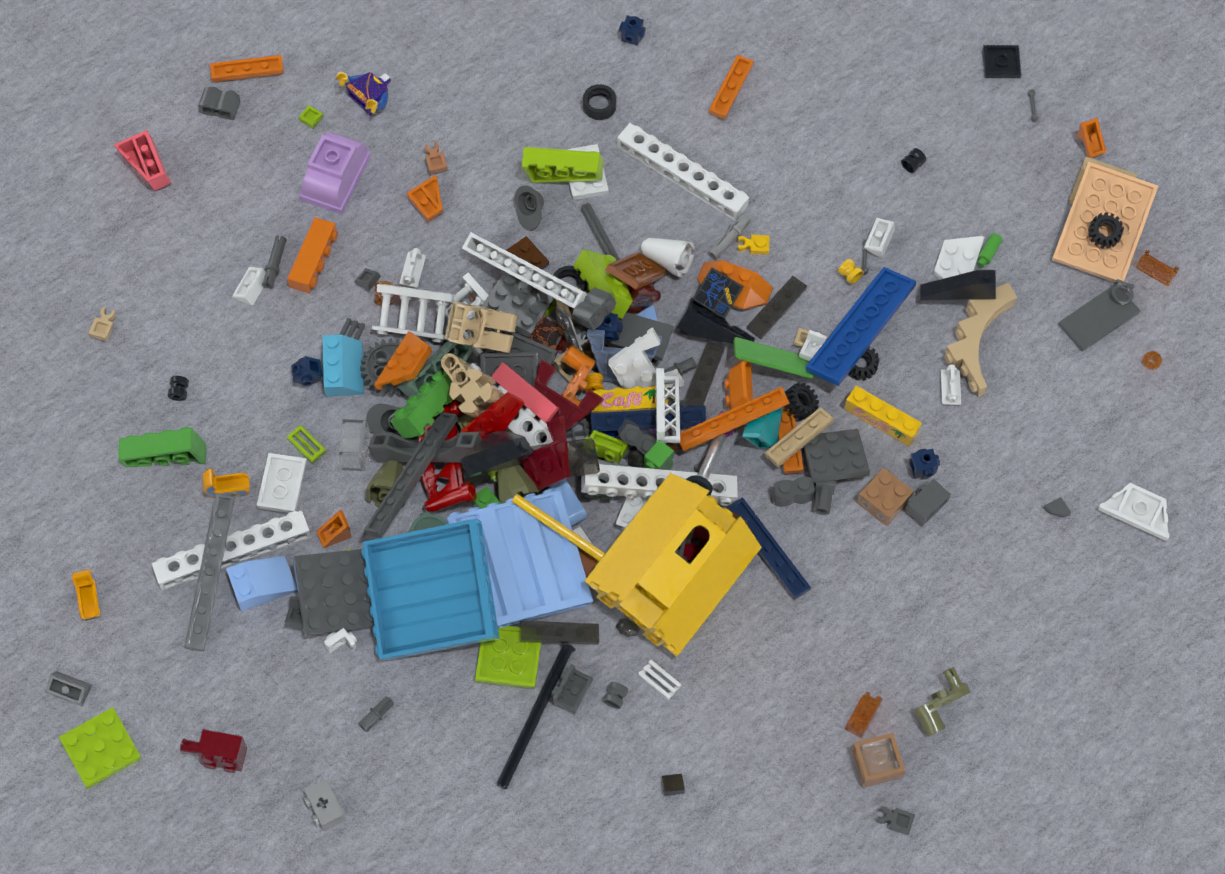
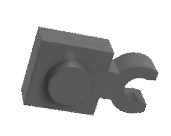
[876,806,915,835]

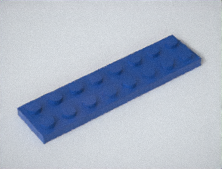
[806,267,916,386]

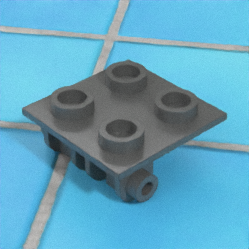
[557,307,589,350]

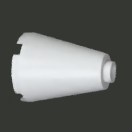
[641,238,695,278]

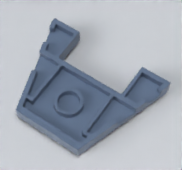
[587,329,662,383]

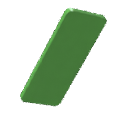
[733,337,814,378]

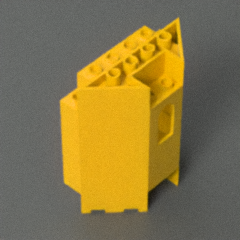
[584,473,762,657]

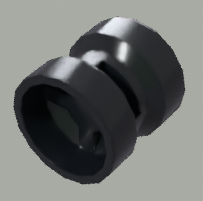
[901,148,927,173]
[167,376,189,401]

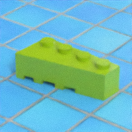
[522,147,604,183]
[573,249,633,319]

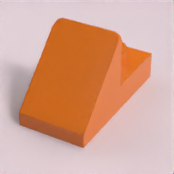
[1077,118,1107,158]

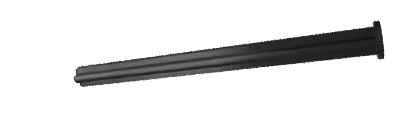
[497,642,576,789]

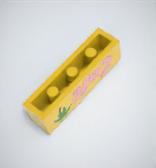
[591,385,668,412]
[844,385,922,447]

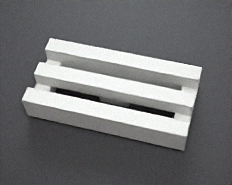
[638,660,681,701]

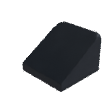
[662,773,685,796]

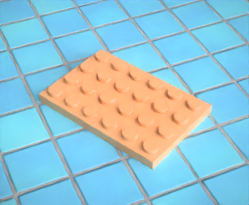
[1052,162,1158,282]

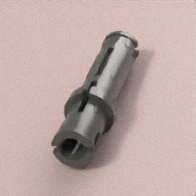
[262,235,287,289]

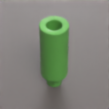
[977,233,1003,268]

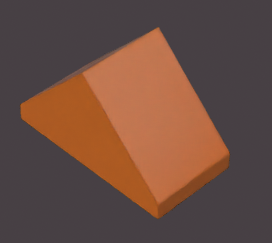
[316,510,352,548]

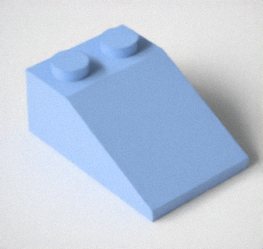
[226,556,297,611]

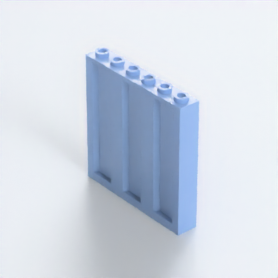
[445,489,593,629]

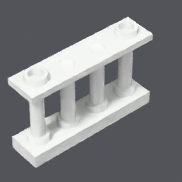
[434,273,517,357]
[372,284,454,342]

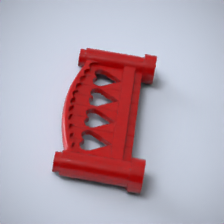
[418,399,477,512]

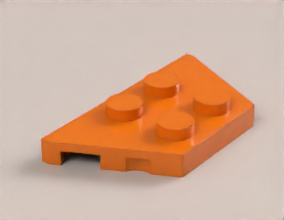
[374,332,432,390]

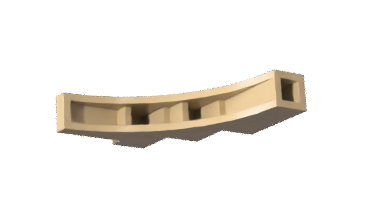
[944,283,1017,397]

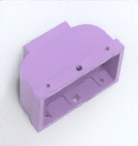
[299,131,371,215]

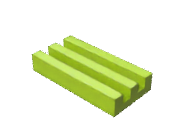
[286,425,327,464]

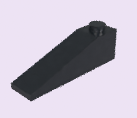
[920,270,996,301]
[677,297,755,344]
[460,430,534,477]

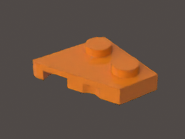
[407,175,443,222]

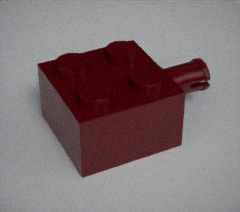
[180,729,247,773]

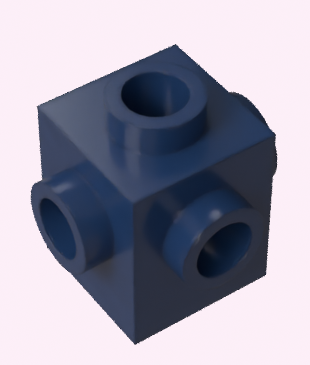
[619,15,646,46]
[595,313,623,341]
[291,356,323,386]
[909,448,940,478]

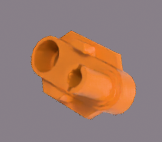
[561,345,596,406]

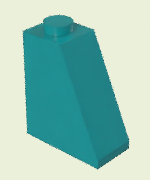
[742,407,783,449]

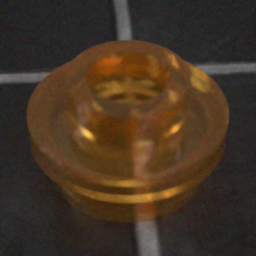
[1142,351,1162,370]

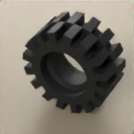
[1088,212,1124,249]
[848,346,879,381]
[785,382,819,420]

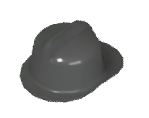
[515,186,544,230]
[366,403,402,437]

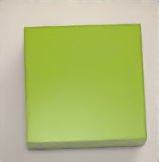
[298,105,324,129]

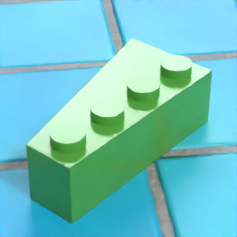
[390,370,453,439]
[118,427,206,467]

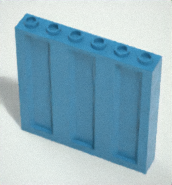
[362,519,500,661]

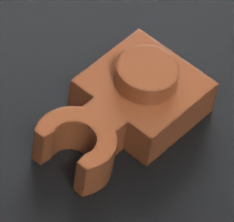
[425,142,448,175]

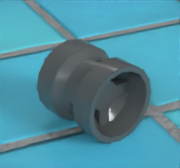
[603,682,628,709]

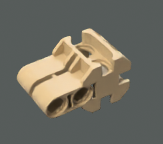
[445,301,518,353]
[441,353,504,419]

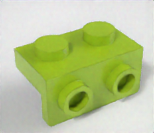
[584,430,629,464]

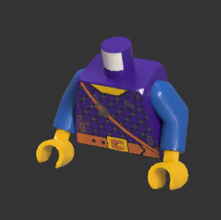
[335,72,391,116]

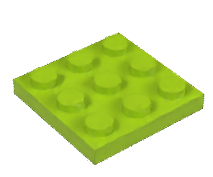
[475,626,543,689]
[59,707,142,789]

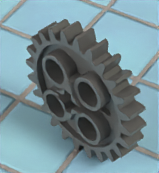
[360,338,402,397]

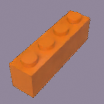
[287,217,338,294]

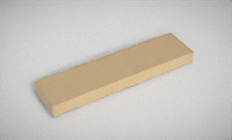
[765,407,834,467]

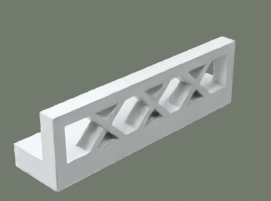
[656,368,680,443]

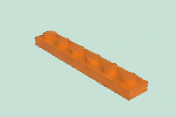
[680,386,790,451]

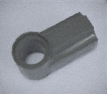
[813,480,836,515]

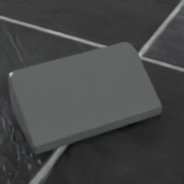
[45,671,92,706]

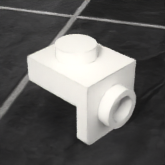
[799,330,827,361]
[324,628,357,653]

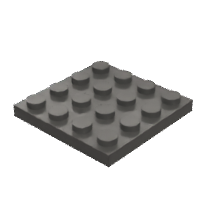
[293,549,374,636]

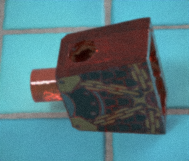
[626,283,661,314]
[529,316,573,356]

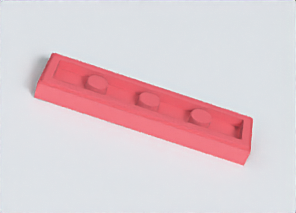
[492,362,559,422]

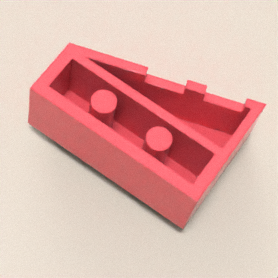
[114,130,171,191]

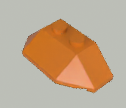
[697,260,773,310]
[725,360,753,427]

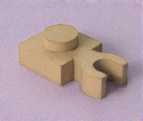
[88,307,116,341]

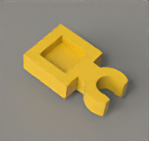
[737,234,770,255]

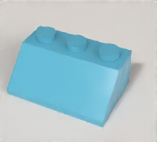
[323,335,364,397]

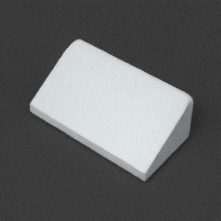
[864,218,895,258]
[232,267,266,305]

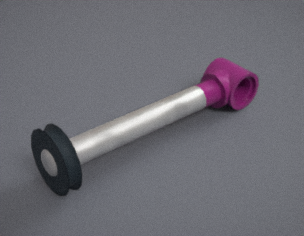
[686,411,736,496]

